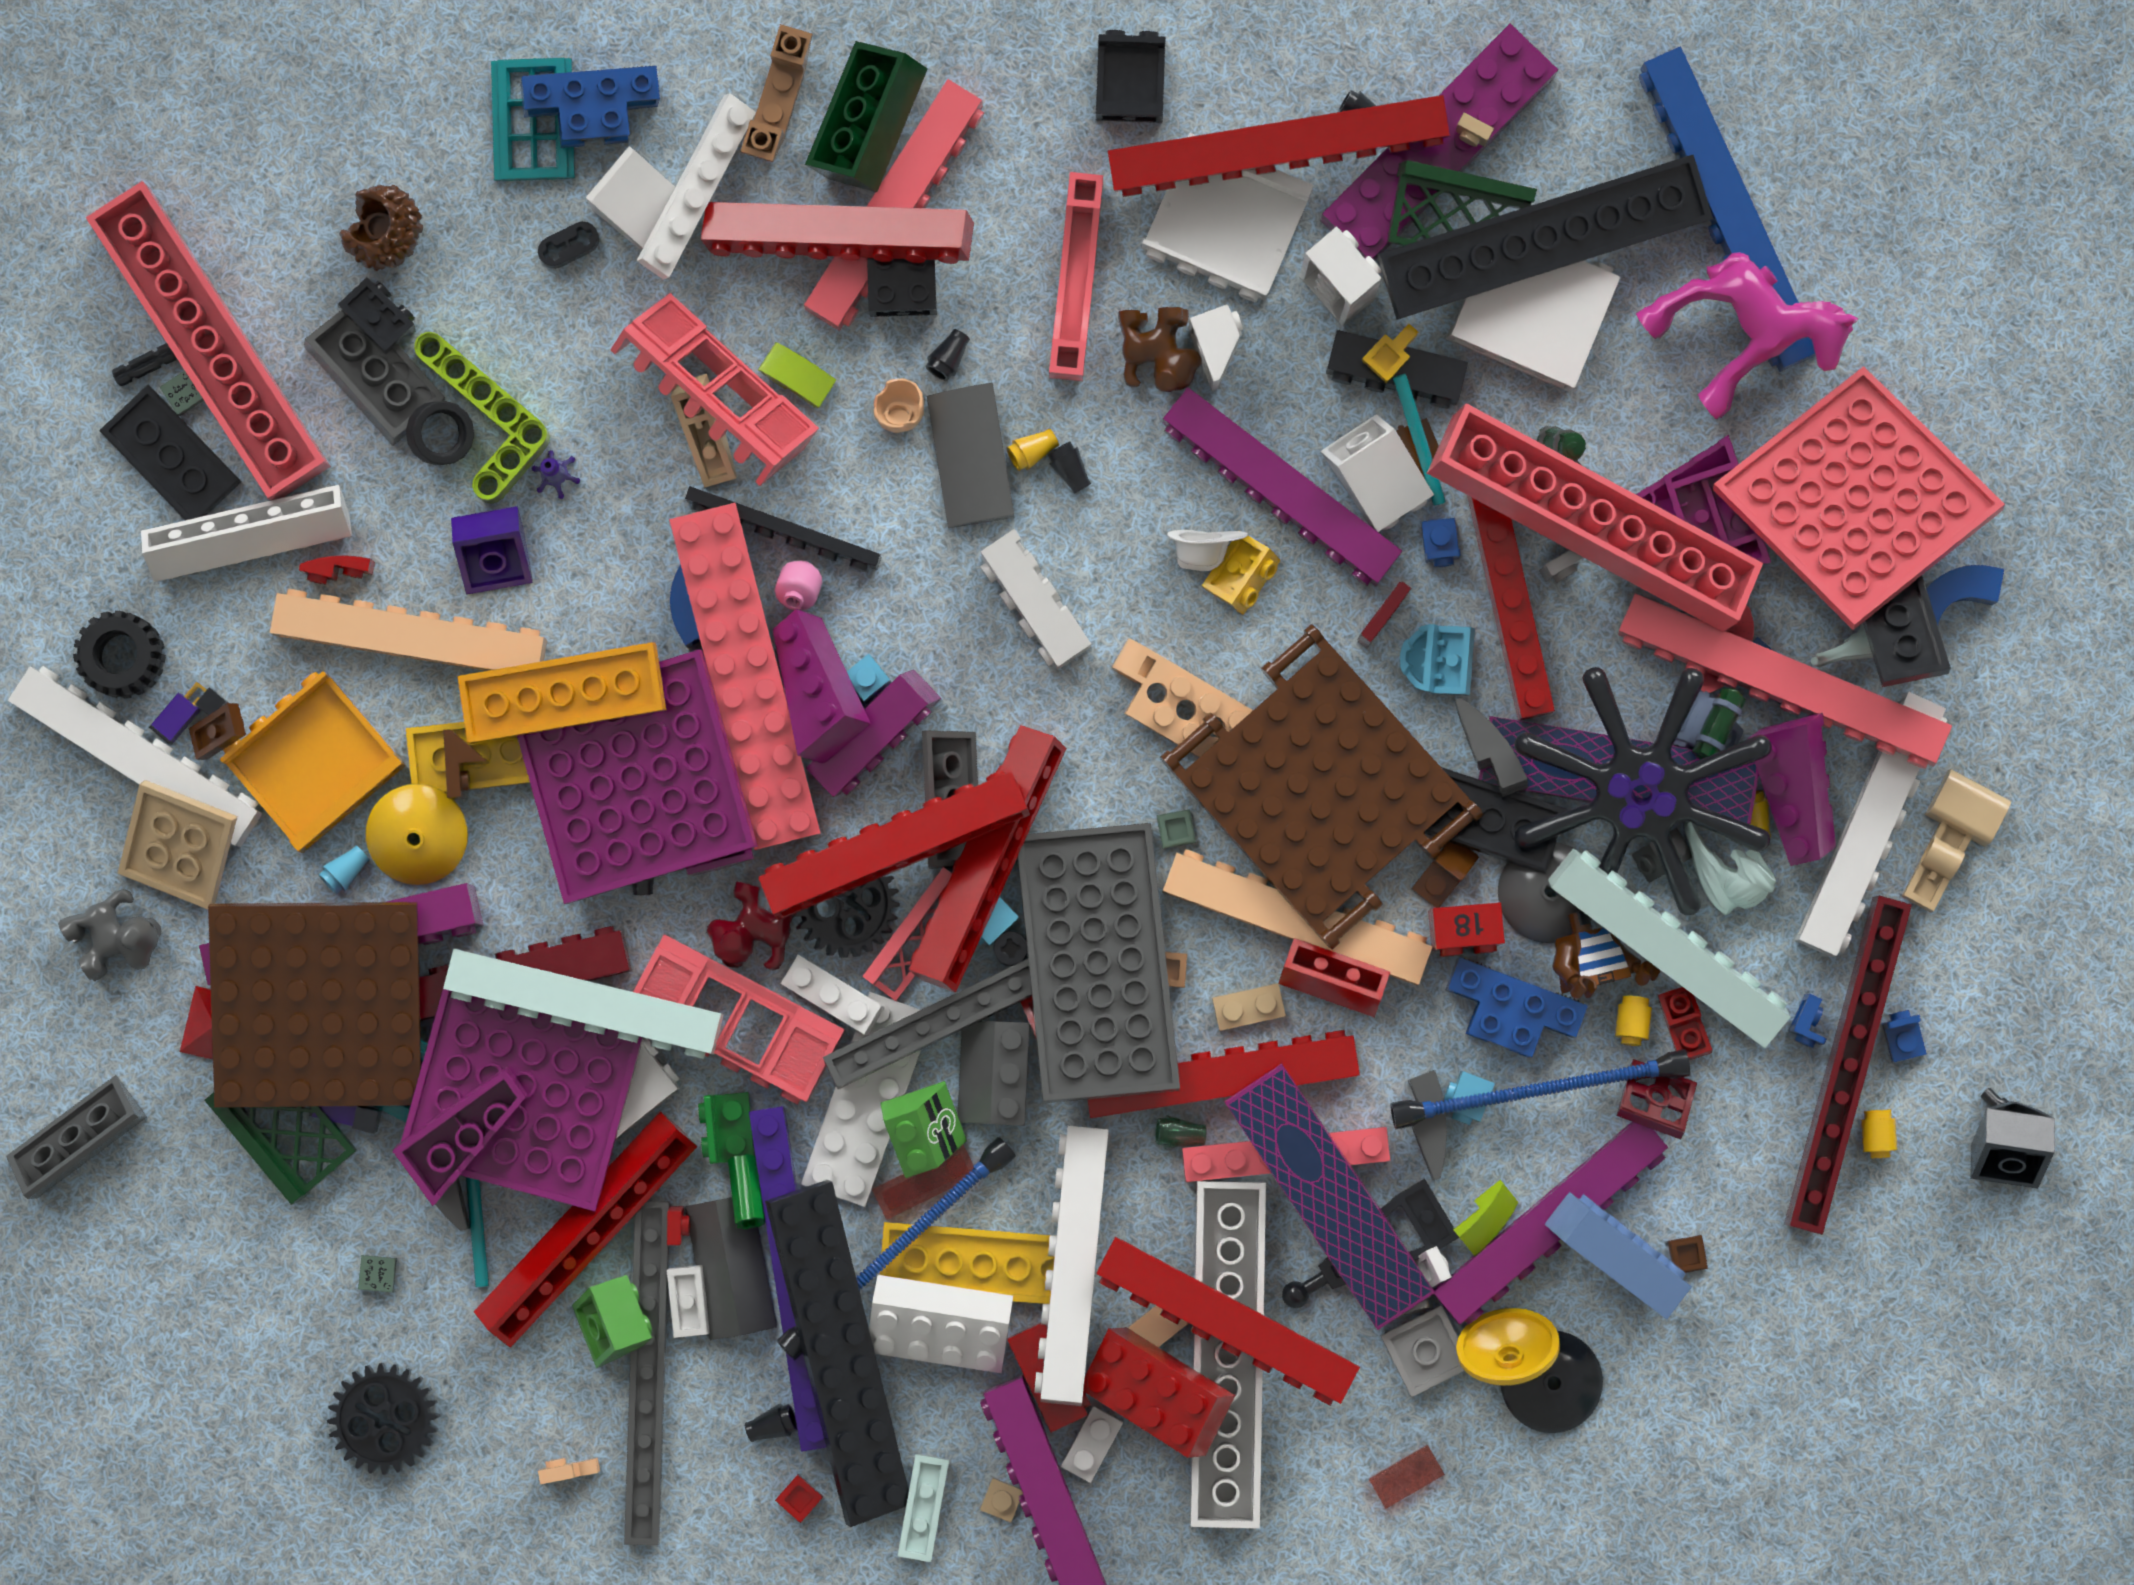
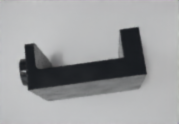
[1096,30,1166,123]

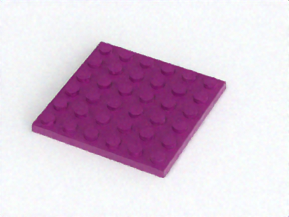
[517,650,758,904]
[401,983,644,1211]

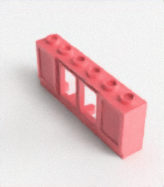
[610,293,819,486]
[633,934,846,1105]

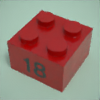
[1428,902,1505,957]

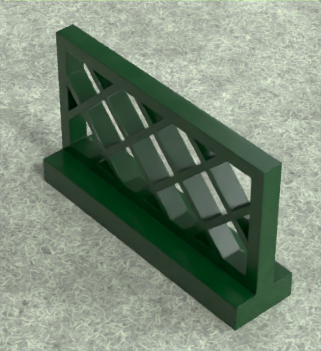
[1387,160,1537,246]
[204,1092,357,1205]

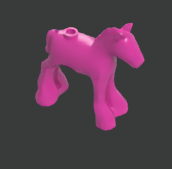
[1636,252,1858,420]

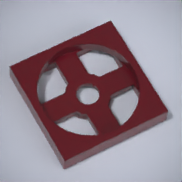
[1357,581,1412,649]
[1616,1059,1697,1140]

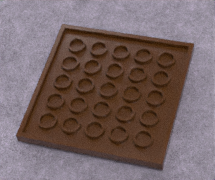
[208,902,421,1107]

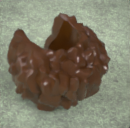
[339,185,423,271]

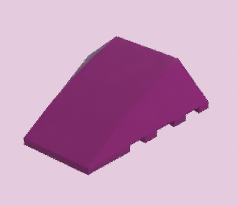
[1636,435,1772,564]

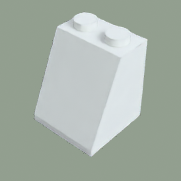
[586,146,675,251]
[1321,414,1434,532]

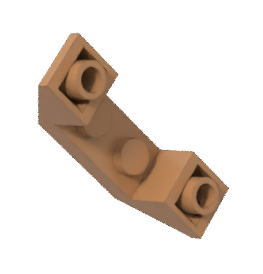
[740,24,813,162]

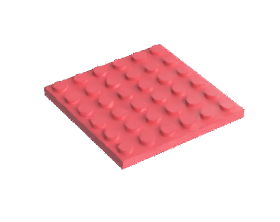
[1713,366,2005,630]

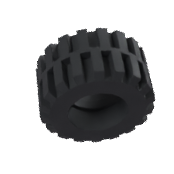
[73,610,166,699]

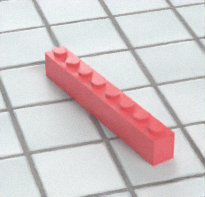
[804,79,984,331]

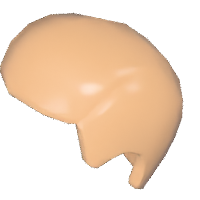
[873,378,924,433]

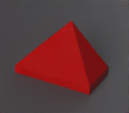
[179,986,213,1060]

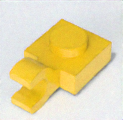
[1362,323,1419,383]

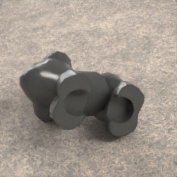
[58,889,161,981]

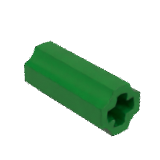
[728,1154,766,1229]

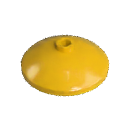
[365,784,468,885]
[1456,1308,1560,1386]

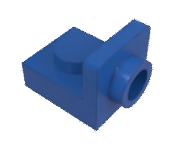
[1421,518,1461,567]
[1788,994,1827,1048]
[1882,1010,1927,1063]

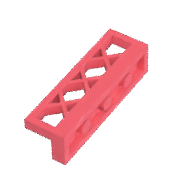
[862,867,952,1001]

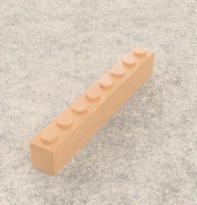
[270,589,547,671]
[1162,849,1433,986]

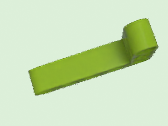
[414,332,550,504]

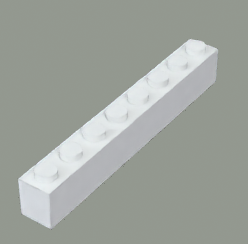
[8,666,263,847]
[1795,692,1947,957]
[1034,1126,1109,1406]

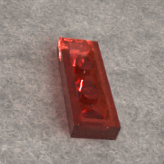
[872,1144,974,1220]

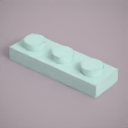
[897,1454,950,1562]

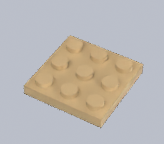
[117,780,238,909]

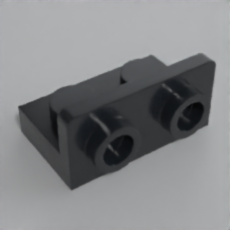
[338,277,416,354]

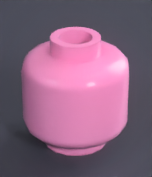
[775,560,822,611]

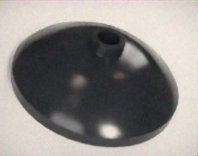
[1500,1330,1603,1433]

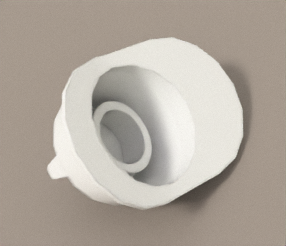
[1167,530,1248,571]

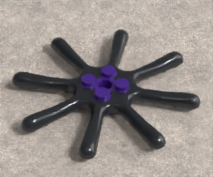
[1514,667,1772,916]

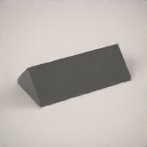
[922,730,978,869]
[6,1075,147,1199]
[685,1197,777,1340]

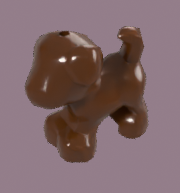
[1118,307,1202,392]

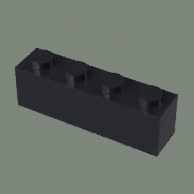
[1326,330,1468,409]

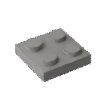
[1380,1305,1465,1397]

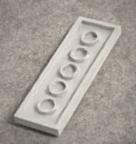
[801,992,921,1207]

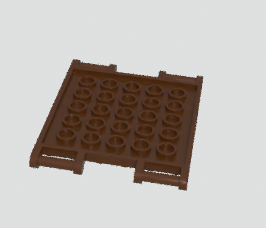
[1160,624,1484,950]

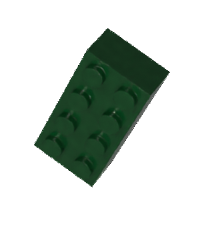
[805,41,928,192]

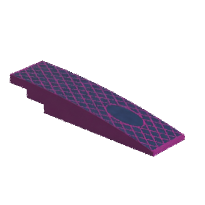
[1478,716,1759,824]
[1224,1064,1435,1330]

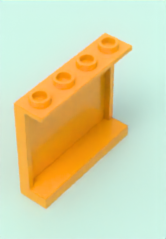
[220,671,406,853]

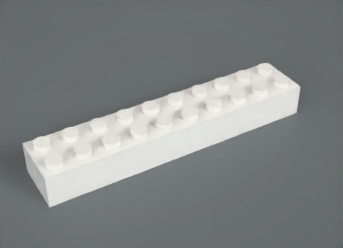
[1190,1181,1266,1529]

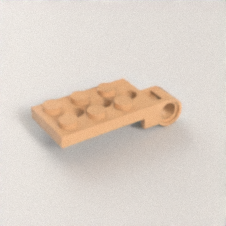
[1111,638,1253,758]

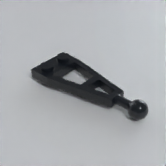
[1282,1178,1459,1308]

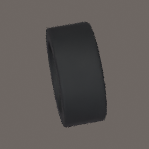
[406,401,475,465]

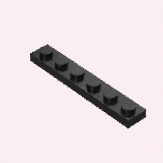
[685,486,882,573]

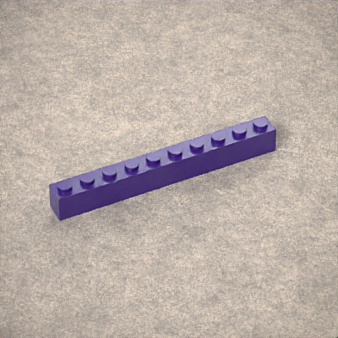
[749,1106,826,1452]

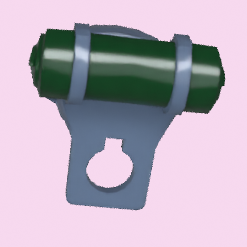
[1673,688,1746,760]

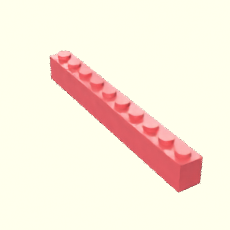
[1618,593,1952,769]

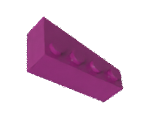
[773,609,871,764]
[806,669,941,797]
[1747,713,1836,866]
[392,1066,528,1206]

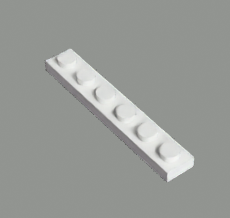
[637,93,756,280]

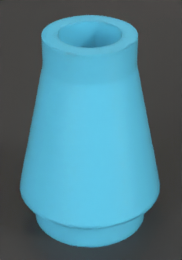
[319,845,370,895]

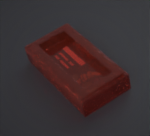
[1368,1444,1445,1509]

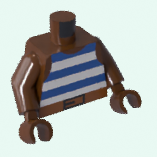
[1552,911,1660,999]

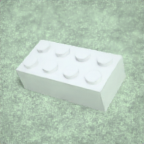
[1299,226,1382,327]
[869,1275,1013,1373]

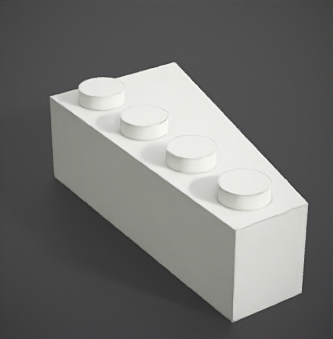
[980,528,1092,669]

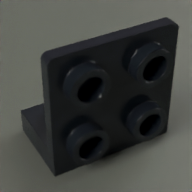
[867,258,937,317]

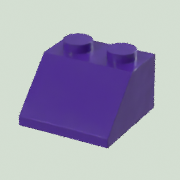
[451,506,533,595]

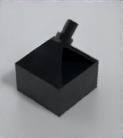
[1970,1088,2055,1189]

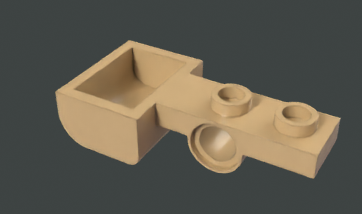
[1901,769,2011,913]

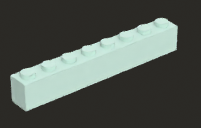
[1548,848,1791,1048]
[443,949,724,1059]

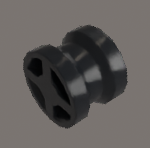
[994,931,1027,966]

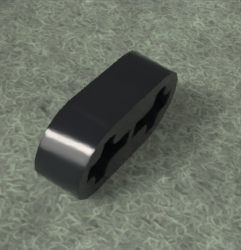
[538,221,599,269]

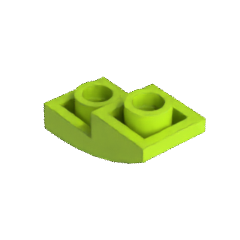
[758,342,836,408]
[1453,1180,1518,1256]

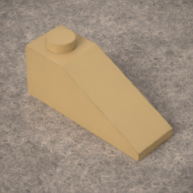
[670,374,737,488]

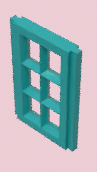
[491,57,575,181]

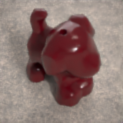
[706,881,794,971]

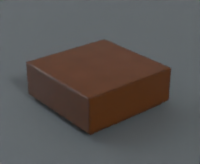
[1667,1235,1708,1273]

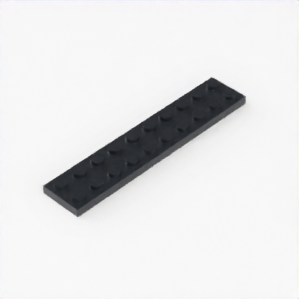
[1377,154,1713,320]
[765,1180,909,1527]

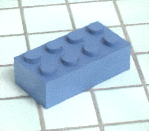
[1545,1192,1692,1319]

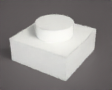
[1415,1246,1452,1288]

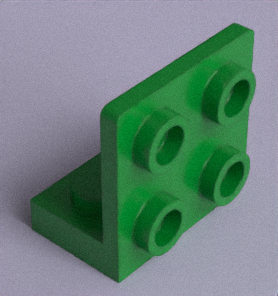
[698,1092,755,1164]

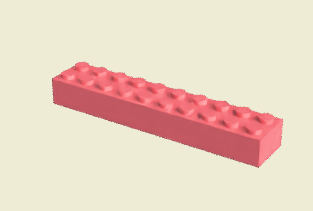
[85,181,331,500]
[1427,403,1763,632]
[669,503,820,850]

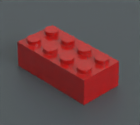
[1083,1327,1235,1458]

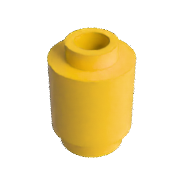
[1615,996,1652,1046]
[1861,1109,1898,1158]

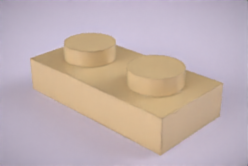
[1212,983,1286,1031]

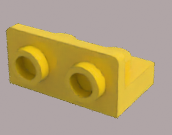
[1201,530,1280,615]

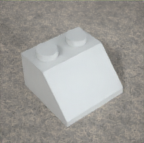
[1188,304,1243,391]

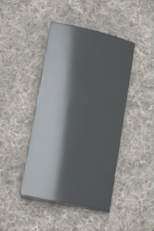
[304,311,445,446]
[927,382,1015,529]

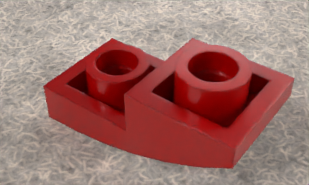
[299,556,375,585]
[1658,987,1713,1061]

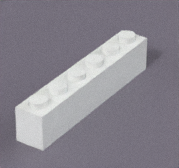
[141,485,352,582]

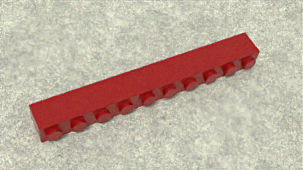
[1108,95,1450,197]

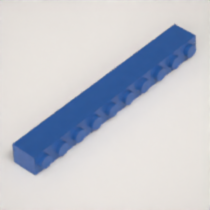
[1639,46,1816,372]

